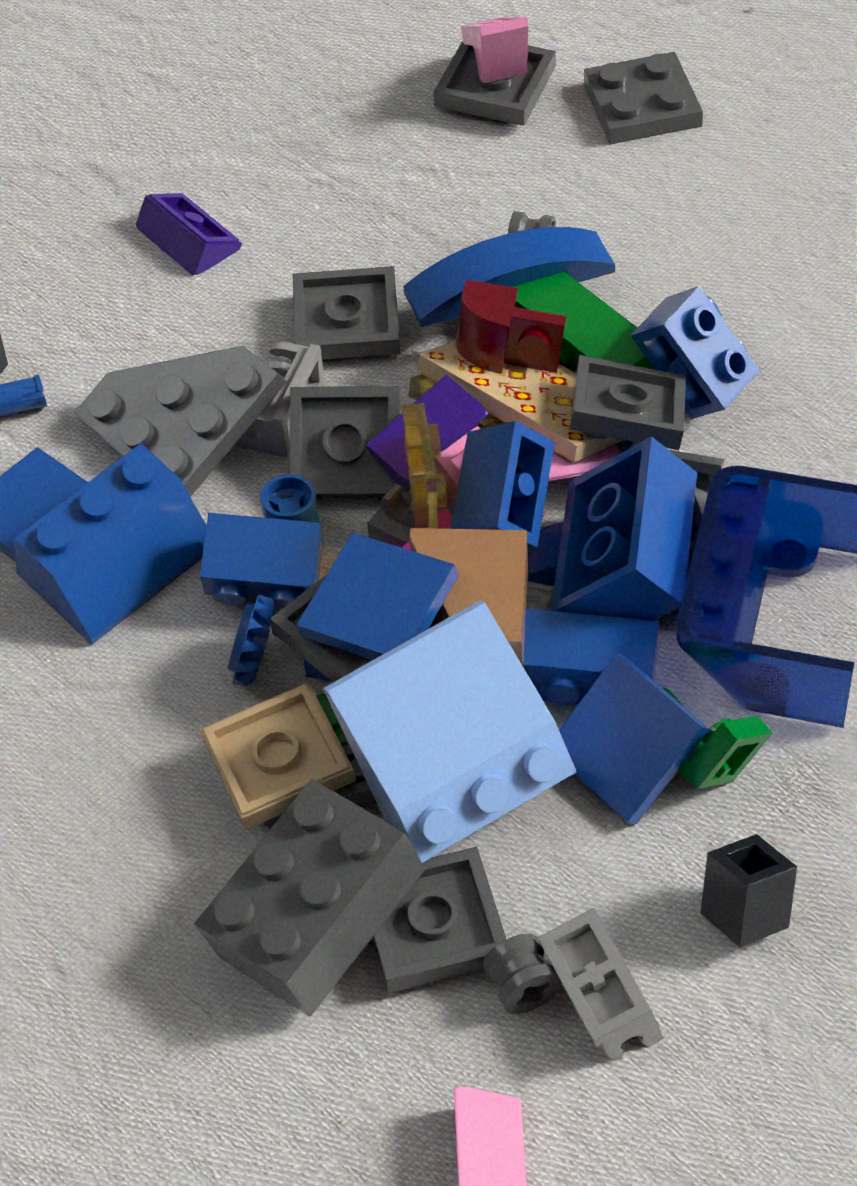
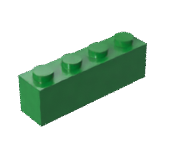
[513,272,654,372]

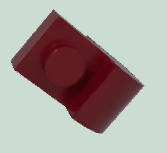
[455,279,567,374]

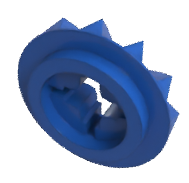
[227,595,276,687]

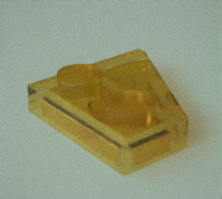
[402,403,448,529]

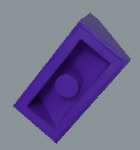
[136,193,242,275]
[365,374,489,487]

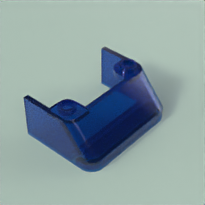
[676,466,857,728]

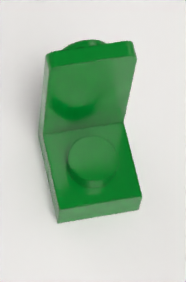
[663,688,773,789]

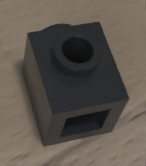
[700,834,797,947]

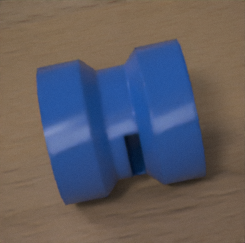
[260,474,319,523]

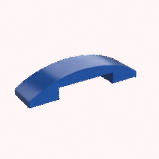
[403,227,615,327]

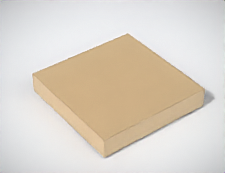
[199,682,357,830]

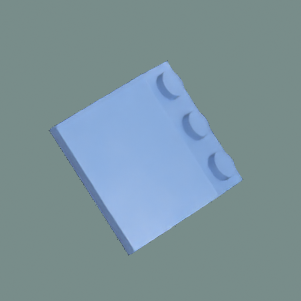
[323,600,577,863]

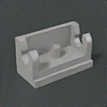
[235,341,325,457]
[537,908,664,1060]

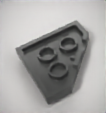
[74,346,287,497]

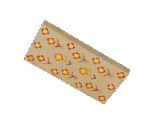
[417,340,623,463]

